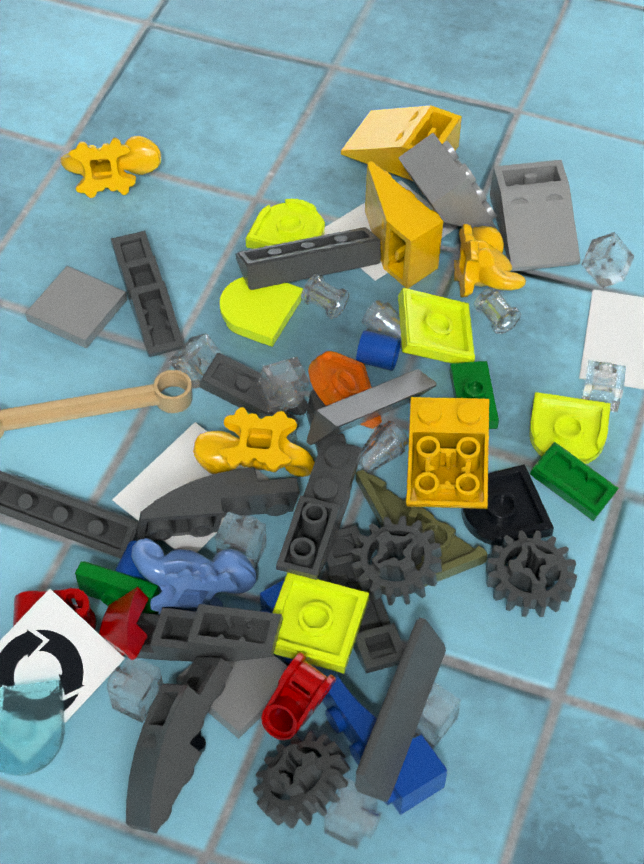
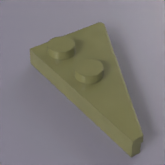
[356,470,488,587]

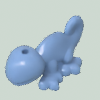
[131,538,256,614]

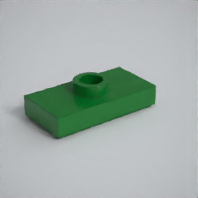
[449,361,499,429]
[530,442,619,521]
[75,561,159,615]

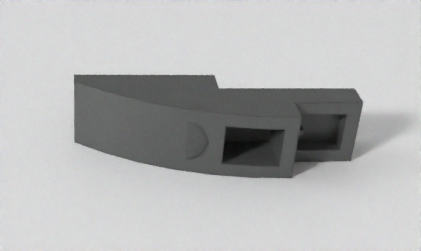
[276,439,361,580]
[137,467,300,541]
[126,657,233,834]

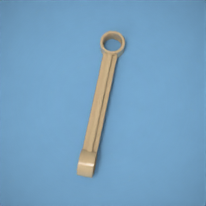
[0,370,192,438]

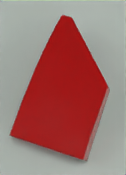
[99,587,149,660]

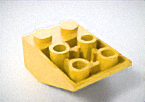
[341,105,462,182]
[365,161,443,289]
[406,397,489,509]

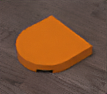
[308,351,382,429]

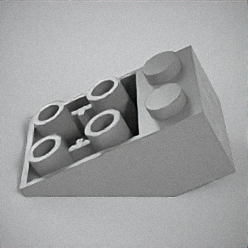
[398,133,497,229]
[490,160,581,271]

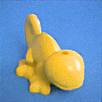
[60,136,161,198]
[454,223,526,297]
[193,407,315,477]

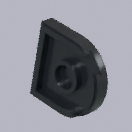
[461,464,554,547]

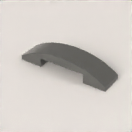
[325,525,405,674]

